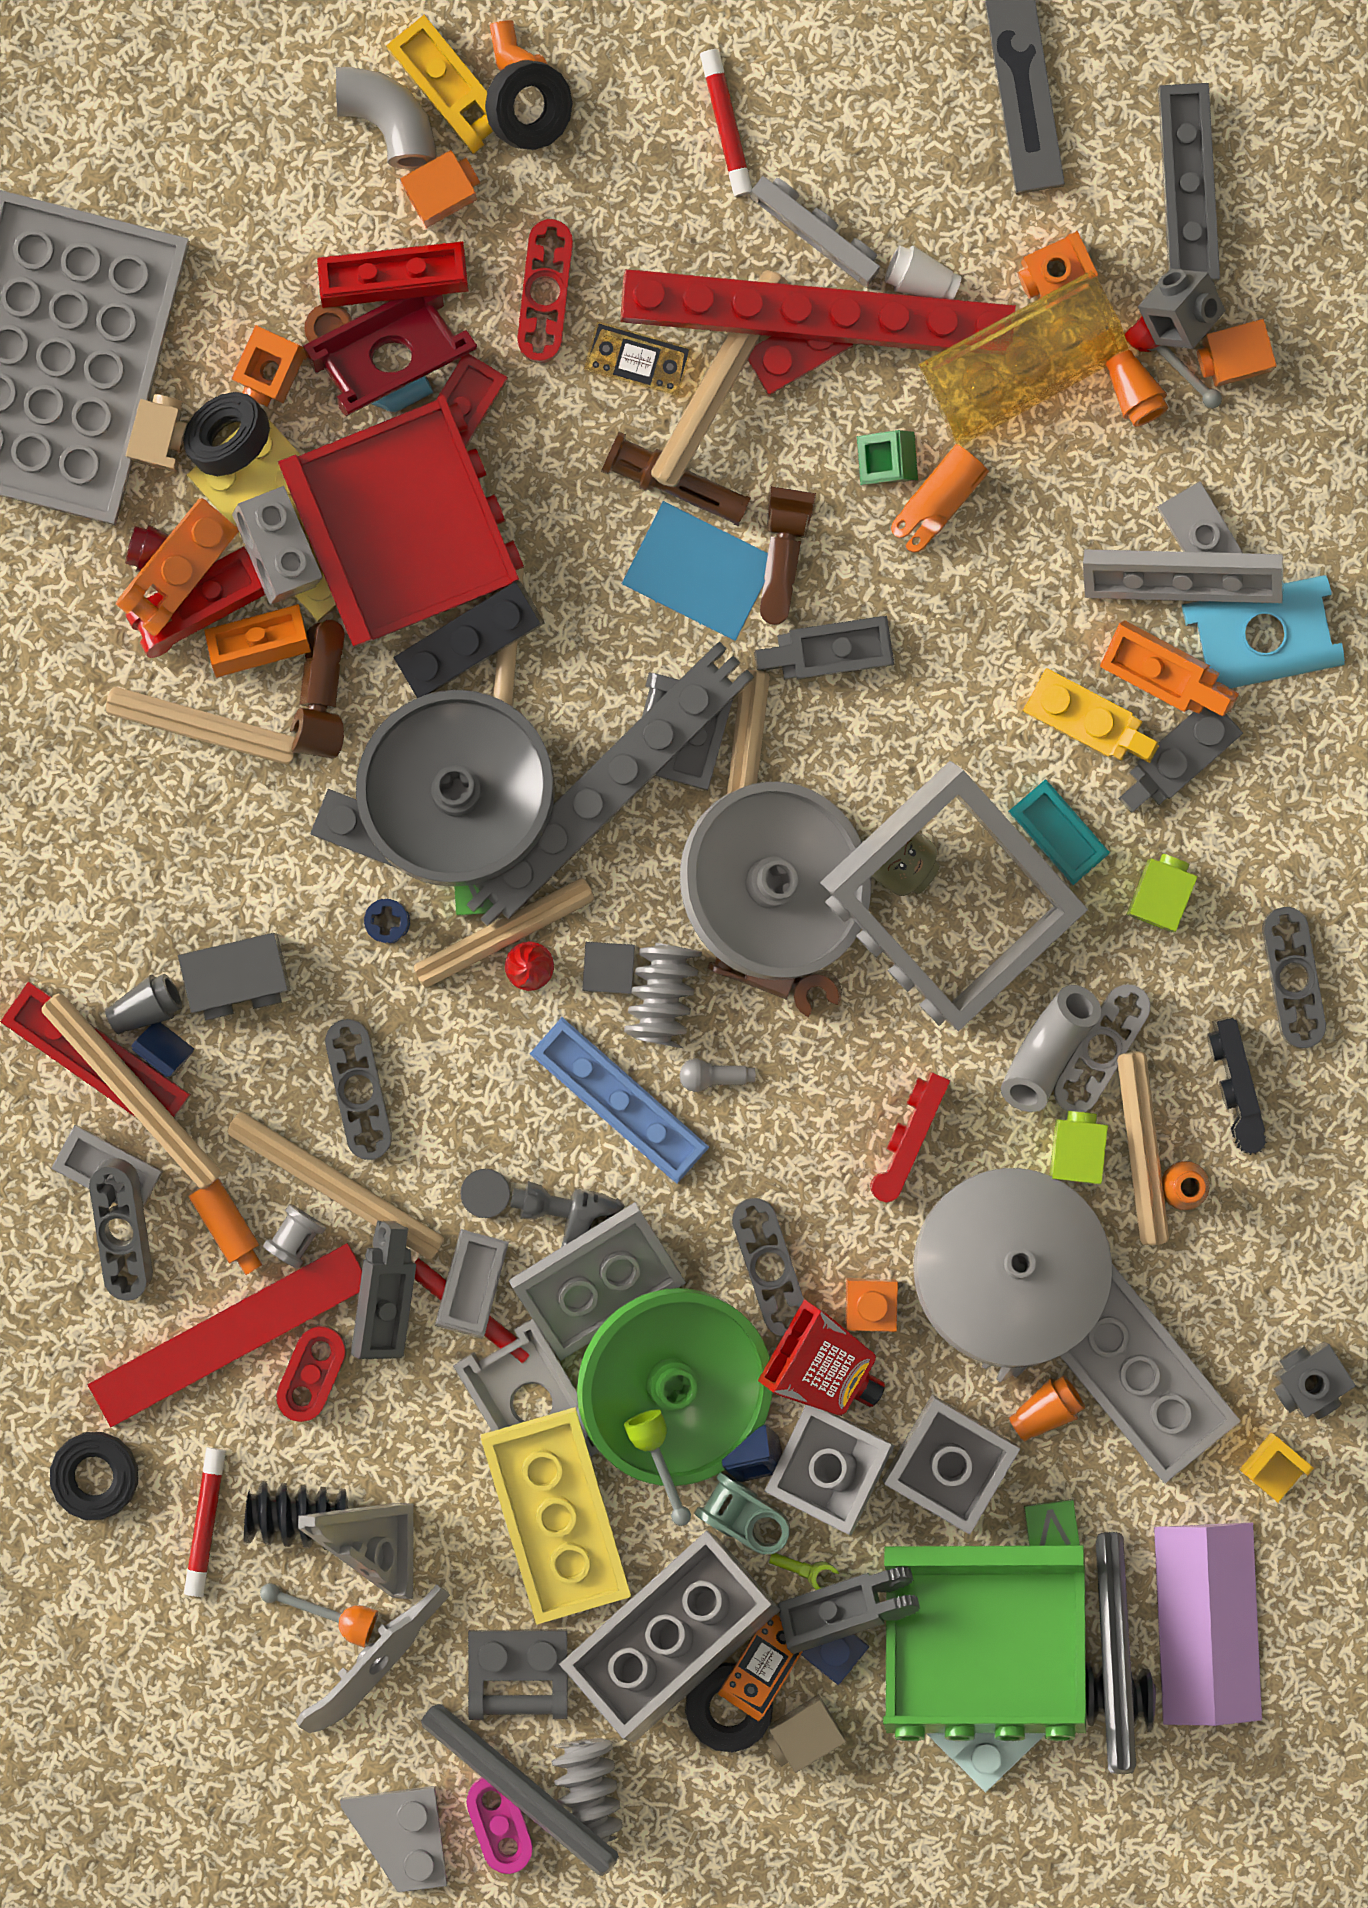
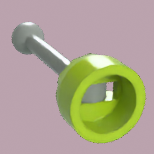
[624,1409,691,1526]

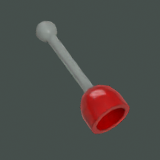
[1122,316,1222,409]

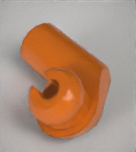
[490,20,547,71]

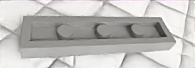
[1083,549,1284,603]

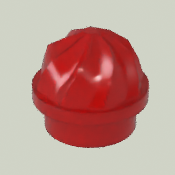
[505,942,554,991]

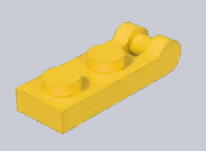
[386,15,494,154]

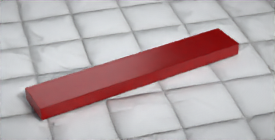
[87,1243,362,1428]

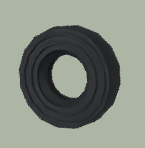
[485,60,573,150]
[183,392,270,477]
[50,1432,138,1520]
[685,1662,773,1753]

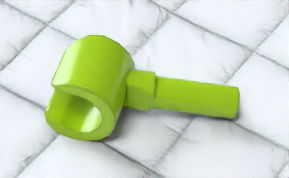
[769,1553,839,1590]

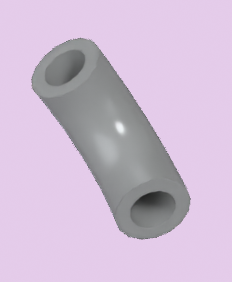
[336,67,436,169]
[1001,985,1101,1112]

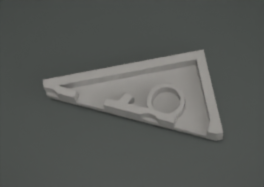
[298,1503,413,1599]

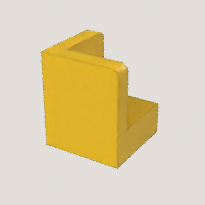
[1239,1433,1314,1503]

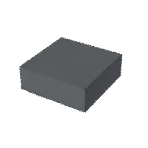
[582,942,635,994]

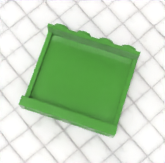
[883,1545,1086,1741]

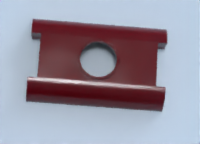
[303,295,477,416]

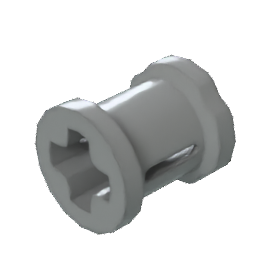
[263,1204,326,1269]

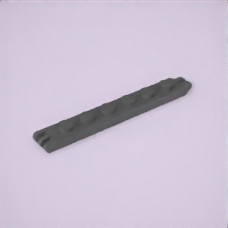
[467,642,754,926]

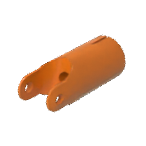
[891,444,989,552]

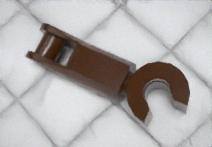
[760,486,816,625]
[290,620,345,759]
[707,957,842,1018]

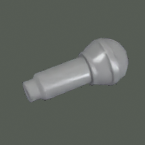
[679,1058,756,1092]

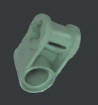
[694,1472,790,1555]

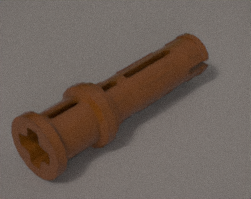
[601,431,751,526]

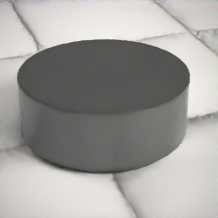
[460,1168,510,1218]

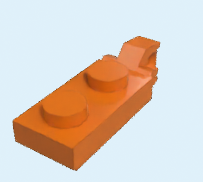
[1100,620,1239,716]

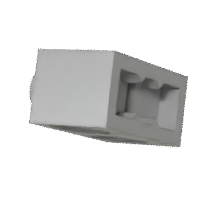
[232,486,322,605]

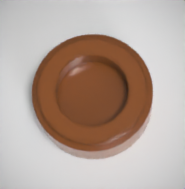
[304,304,352,342]

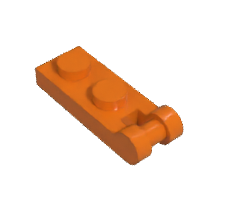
[115,498,239,636]

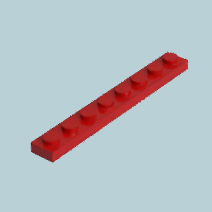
[620,269,1016,358]

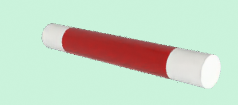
[700,49,752,197]
[184,1447,226,1597]

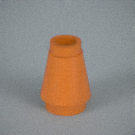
[1106,350,1168,427]
[1162,1161,1210,1210]
[1009,1375,1085,1442]

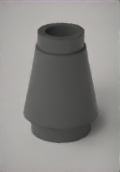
[105,974,182,1035]

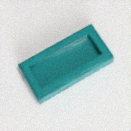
[1008,779,1110,886]

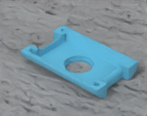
[1182,575,1345,689]

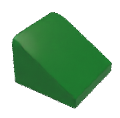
[856,430,918,485]

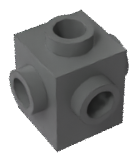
[1138,269,1226,349]
[1273,1342,1356,1420]

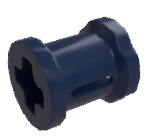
[364,898,410,944]

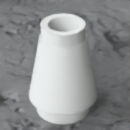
[885,246,961,300]

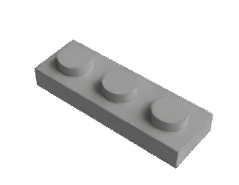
[750,176,880,288]

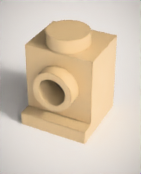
[125,394,187,473]

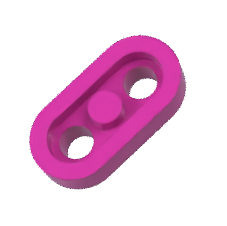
[466,1777,533,1874]

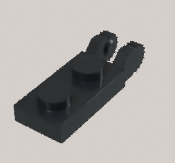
[1207,1017,1267,1155]

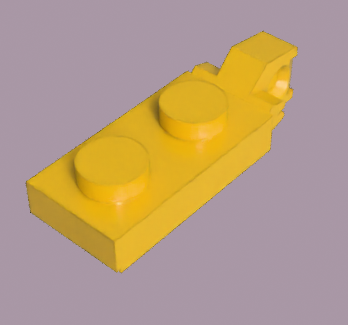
[1023,668,1159,763]

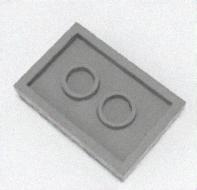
[509,1202,686,1361]

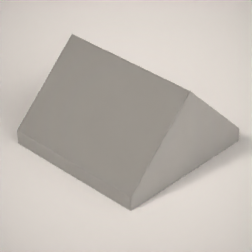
[764,1405,894,1536]

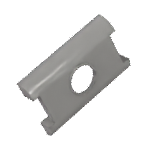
[453,1319,599,1457]

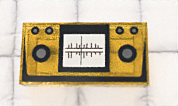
[584,321,692,397]

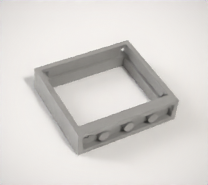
[820,761,1088,1032]

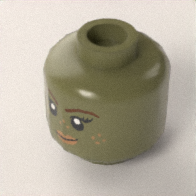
[871,832,940,896]

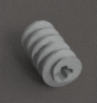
[624,943,702,1048]
[552,1738,623,1842]

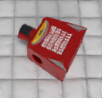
[758,1300,885,1416]

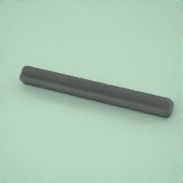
[1096,1532,1136,1774]
[421,1704,619,1876]

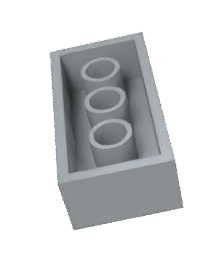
[559,1530,781,1743]

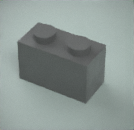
[178,933,291,1021]

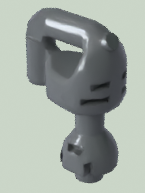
[511,1181,625,1247]

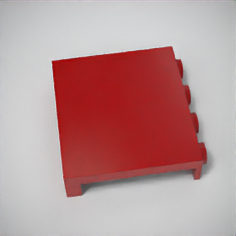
[278,394,524,648]

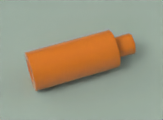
[188,1178,262,1275]

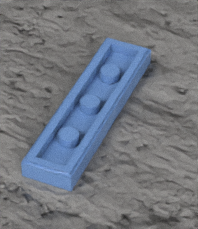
[530,1017,709,1184]

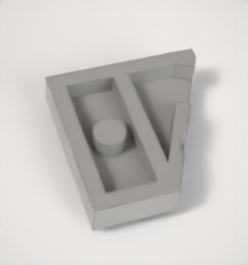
[340,1786,448,1892]

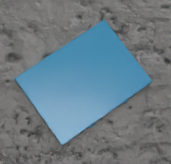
[621,501,768,641]

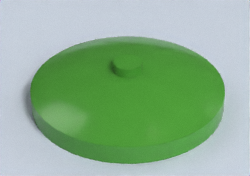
[577,1288,772,1486]

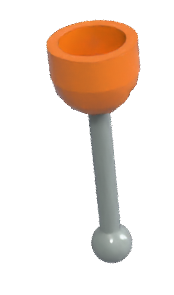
[260,1583,378,1648]

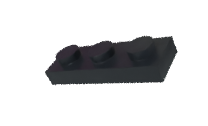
[393,581,545,698]

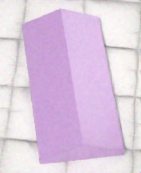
[1154,1522,1262,1726]

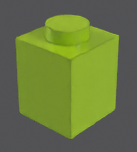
[1126,854,1198,933]
[1049,1111,1108,1184]

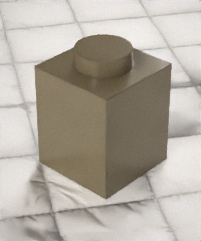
[766,1694,846,1773]

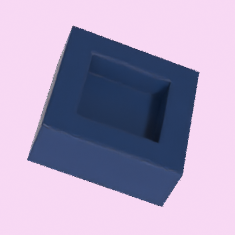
[801,1634,869,1686]

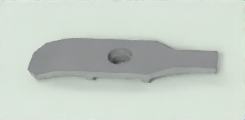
[296,1584,450,1733]

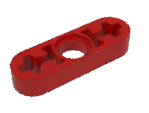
[517,219,573,363]

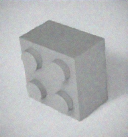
[882,1395,1020,1535]

